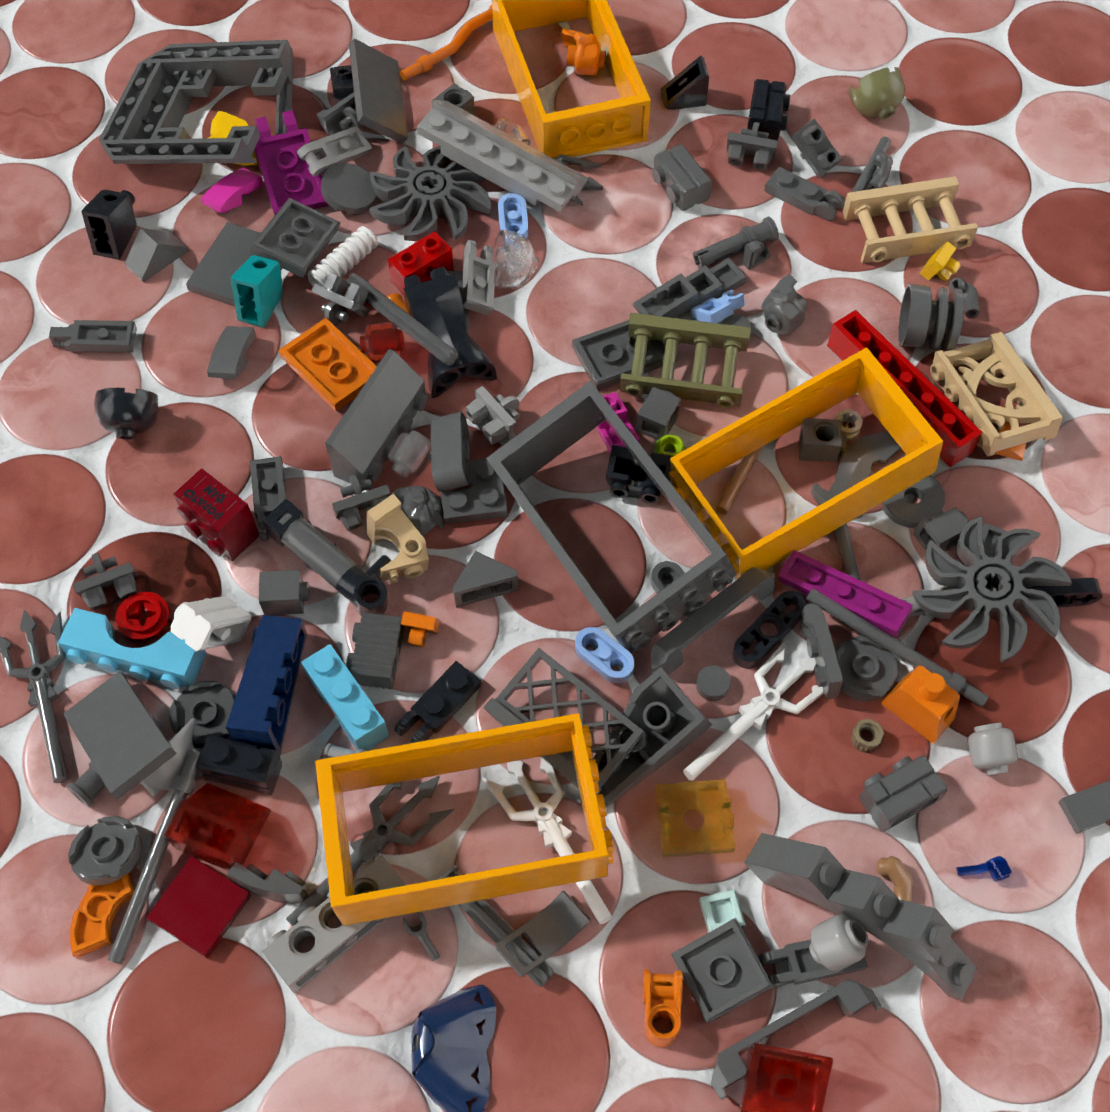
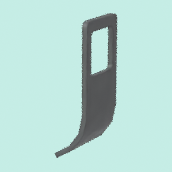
[496,890,591,977]

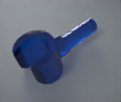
[956,856,1012,882]

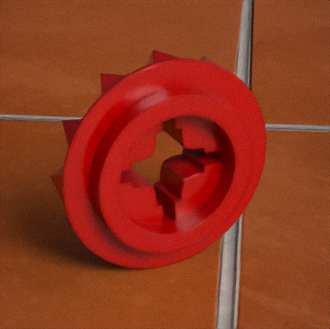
[115,592,171,642]

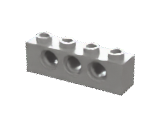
[262,855,406,994]

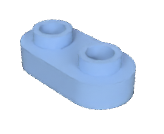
[498,193,528,244]
[575,627,634,683]

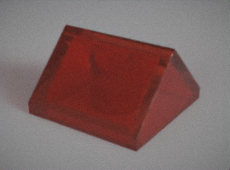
[741,1043,833,1112]

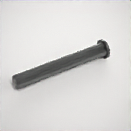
[440,866,554,987]

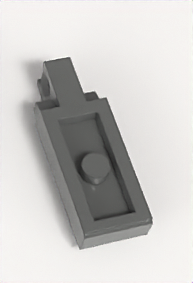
[49,320,137,352]

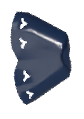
[411,985,496,1112]

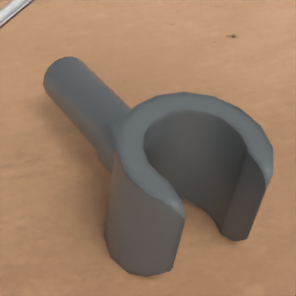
[403,911,440,962]

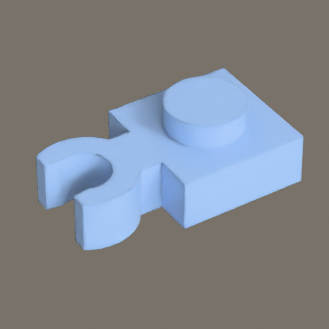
[691,290,745,324]

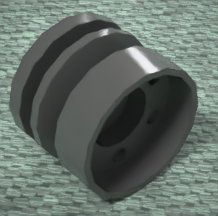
[898,284,964,351]

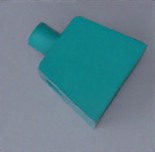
[231,255,283,328]

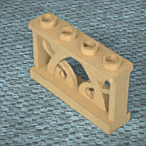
[930,332,1063,456]

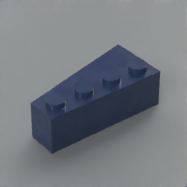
[225,615,307,757]

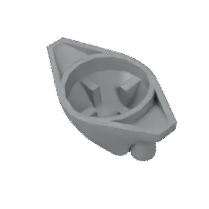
[140,717,196,797]

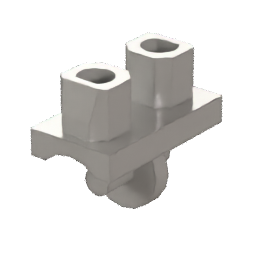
[465,386,520,445]

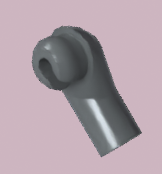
[867,152,893,190]

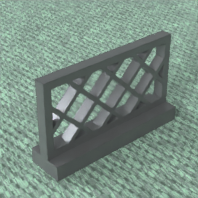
[483,648,645,795]

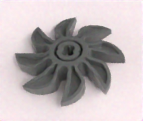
[369,146,491,241]
[912,516,1072,663]

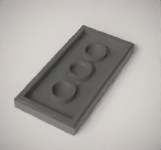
[349,38,408,144]
[63,671,177,800]

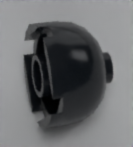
[94,387,158,440]

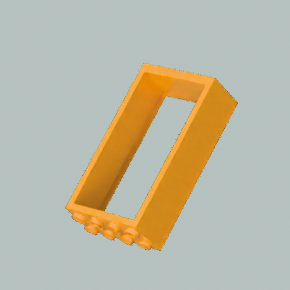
[492,0,651,159]
[668,347,943,579]
[315,713,614,926]

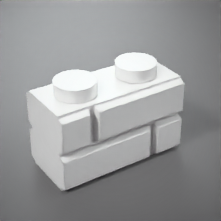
[170,596,251,652]

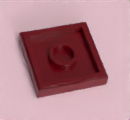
[146,856,251,959]

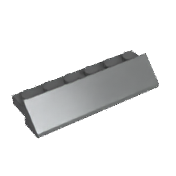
[417,100,588,212]

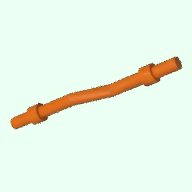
[400,5,493,81]

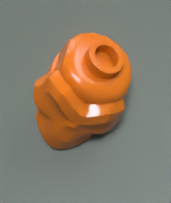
[561,29,606,76]

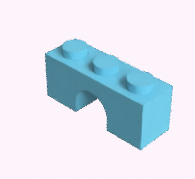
[301,644,389,751]

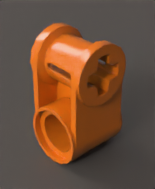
[643,969,682,1048]

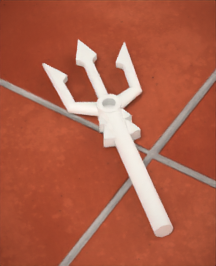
[683,640,824,781]
[482,758,612,924]

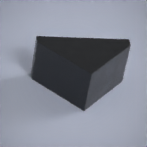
[661,55,709,110]

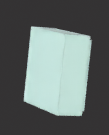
[699,889,746,933]

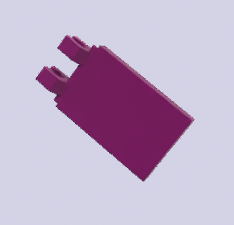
[255,110,330,216]

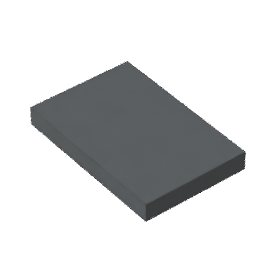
[250,198,341,278]
[186,222,261,306]
[572,320,678,390]

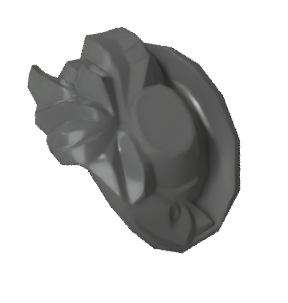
[392,486,444,537]

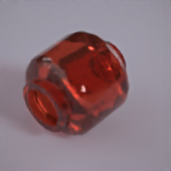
[360,322,405,363]

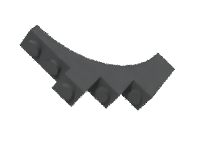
[744,833,977,1000]

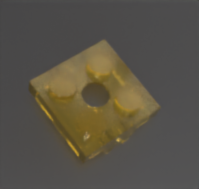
[655,779,735,858]

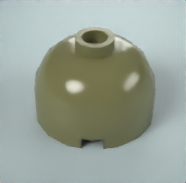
[848,67,905,120]

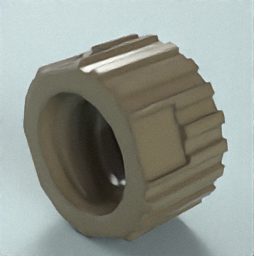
[851,719,885,753]

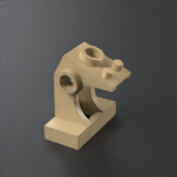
[367,494,429,584]

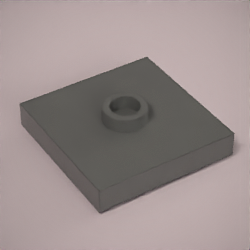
[671,918,774,1024]

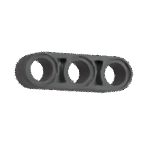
[431,411,471,492]

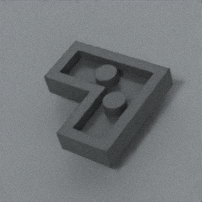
[441,459,508,525]

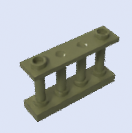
[620,313,751,408]

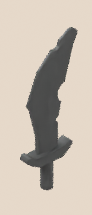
[811,431,901,519]

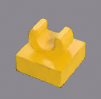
[920,241,961,281]

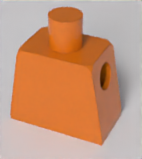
[881,665,960,744]

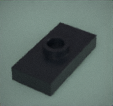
[330,65,354,99]

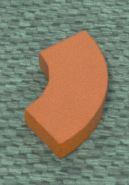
[70,872,135,959]

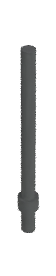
[806,588,989,707]
[107,749,201,964]

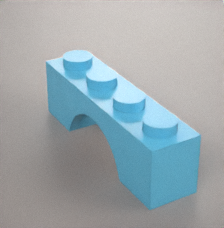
[58,608,207,689]

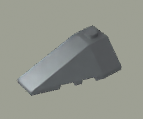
[593,667,712,808]

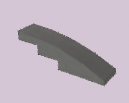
[633,258,746,318]

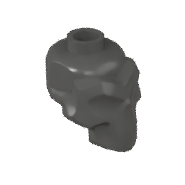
[761,274,808,336]

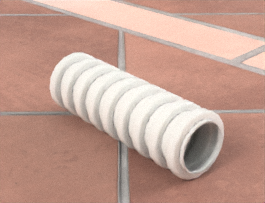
[307,226,378,287]

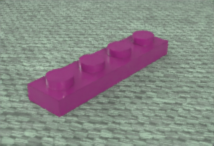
[778,550,913,637]

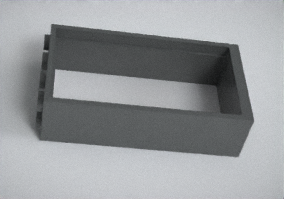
[486,381,737,653]

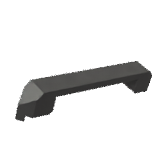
[651,567,776,675]
[711,979,882,1100]

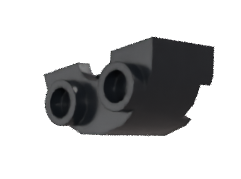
[606,445,673,504]

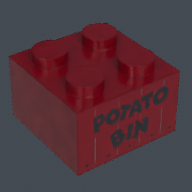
[173,468,260,562]

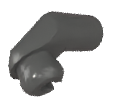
[949,278,980,318]

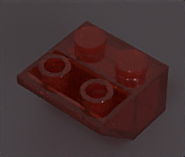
[164,783,271,871]

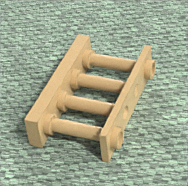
[842,176,978,264]

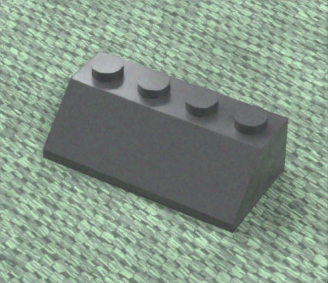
[325,349,428,484]

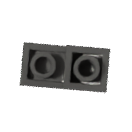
[207,326,256,380]
[227,862,308,904]

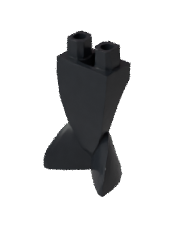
[403,267,497,399]

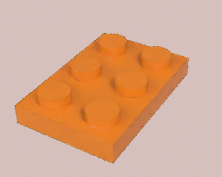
[279,318,377,412]

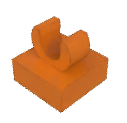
[401,611,441,647]

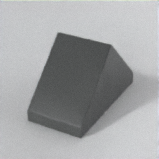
[125,228,189,283]
[453,551,519,608]

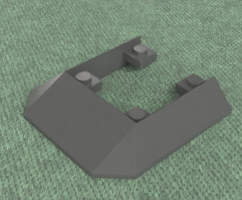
[99,40,292,164]

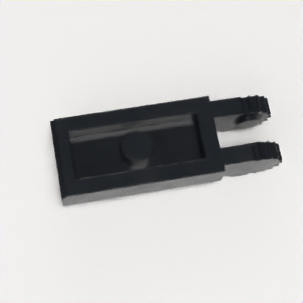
[394,661,482,743]

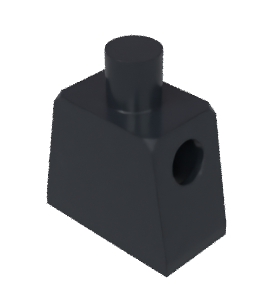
[81,189,137,260]

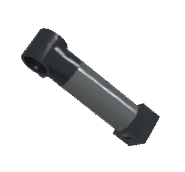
[263,499,392,616]

